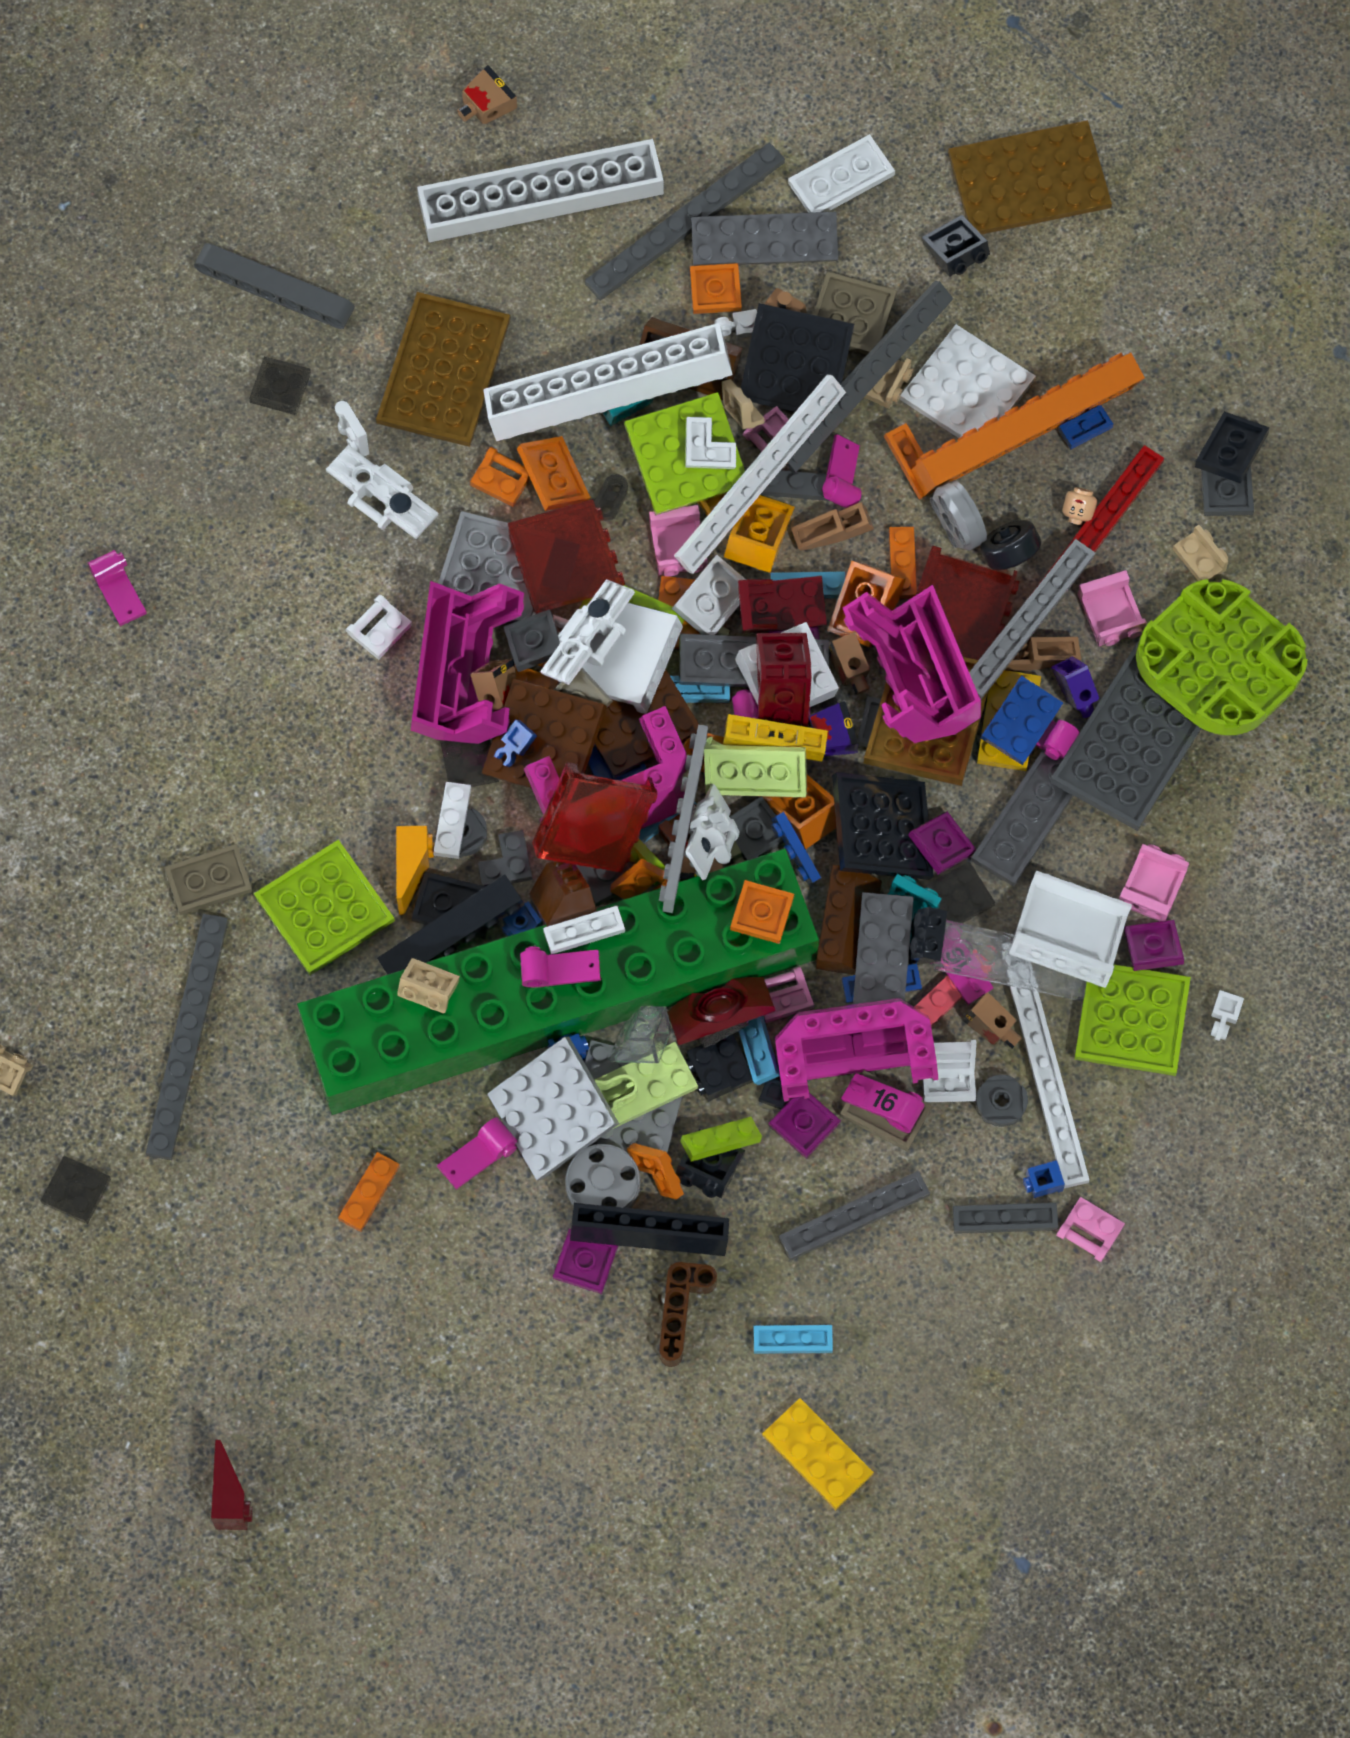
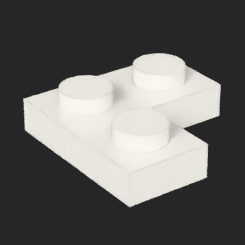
[685,417,736,469]

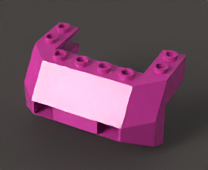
[411,581,524,744]
[843,585,981,743]
[524,706,689,853]
[775,998,939,1102]

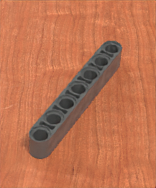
[194,243,355,329]

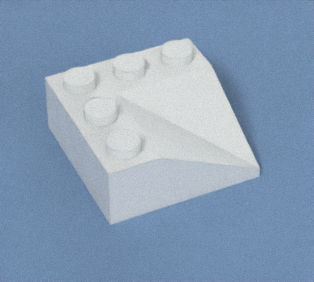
[735,622,839,707]

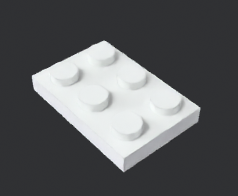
[672,555,746,635]

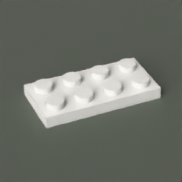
[788,134,895,213]

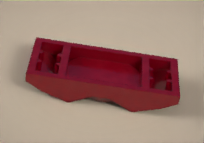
[667,977,776,1045]

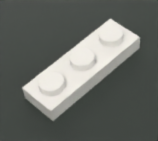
[433,782,471,859]
[543,906,625,955]

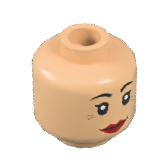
[1062,487,1097,525]

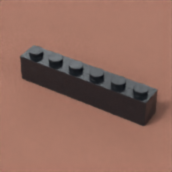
[377,874,524,975]
[570,1203,730,1256]

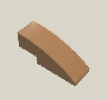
[791,502,874,551]
[1005,637,1082,672]

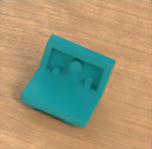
[887,874,942,942]

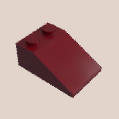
[211,1440,253,1530]

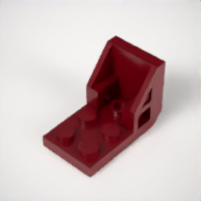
[738,576,827,634]
[756,633,812,727]

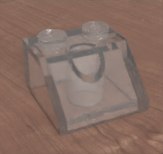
[609,1006,672,1063]

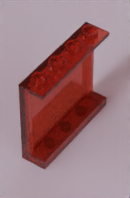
[507,499,625,614]
[915,545,1020,660]
[532,762,658,872]

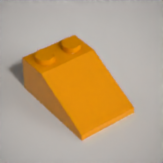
[724,495,795,573]
[396,826,434,915]

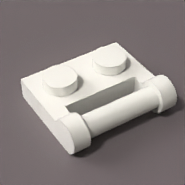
[335,401,369,457]
[346,595,412,660]

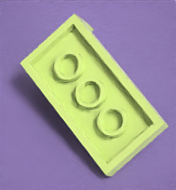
[704,737,807,797]
[595,1042,698,1129]

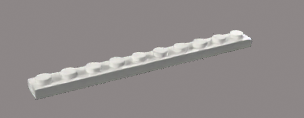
[674,375,846,574]
[999,944,1089,1188]

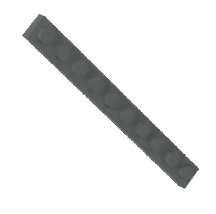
[585,142,785,301]
[786,281,953,472]
[146,914,229,1161]

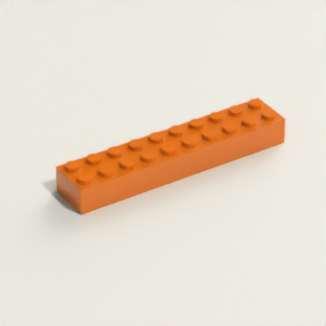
[911,352,1145,496]

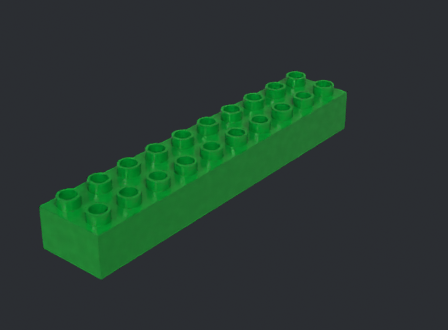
[297,849,819,1115]

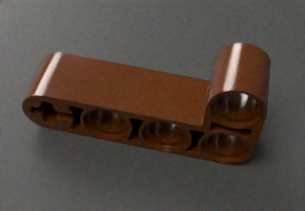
[659,1262,717,1367]

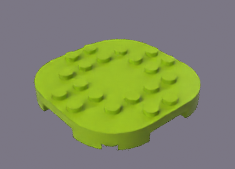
[1136,579,1308,735]

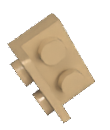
[864,358,913,409]
[722,379,765,429]
[1173,525,1228,582]
[397,958,460,1013]
[0,1044,33,1096]

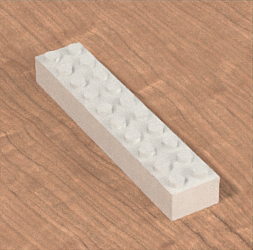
[417,139,664,242]
[484,323,733,441]

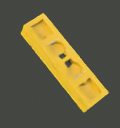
[723,714,828,762]

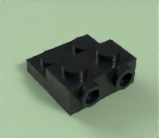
[922,215,990,277]
[908,907,947,965]
[685,1034,753,1102]
[676,1129,745,1199]

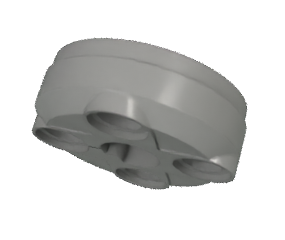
[930,480,987,551]
[565,1144,640,1208]

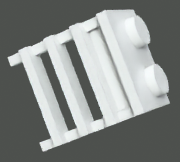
[923,1040,976,1102]

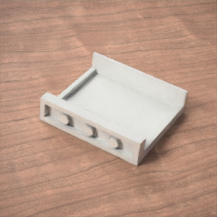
[559,603,683,714]
[1009,871,1132,988]

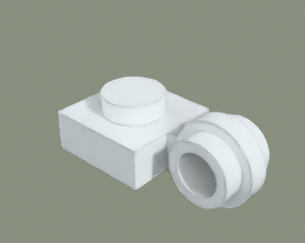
[714,309,757,339]
[1211,990,1244,1041]

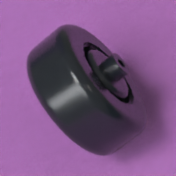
[980,520,1042,570]

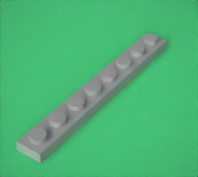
[969,539,1096,700]
[659,724,708,913]

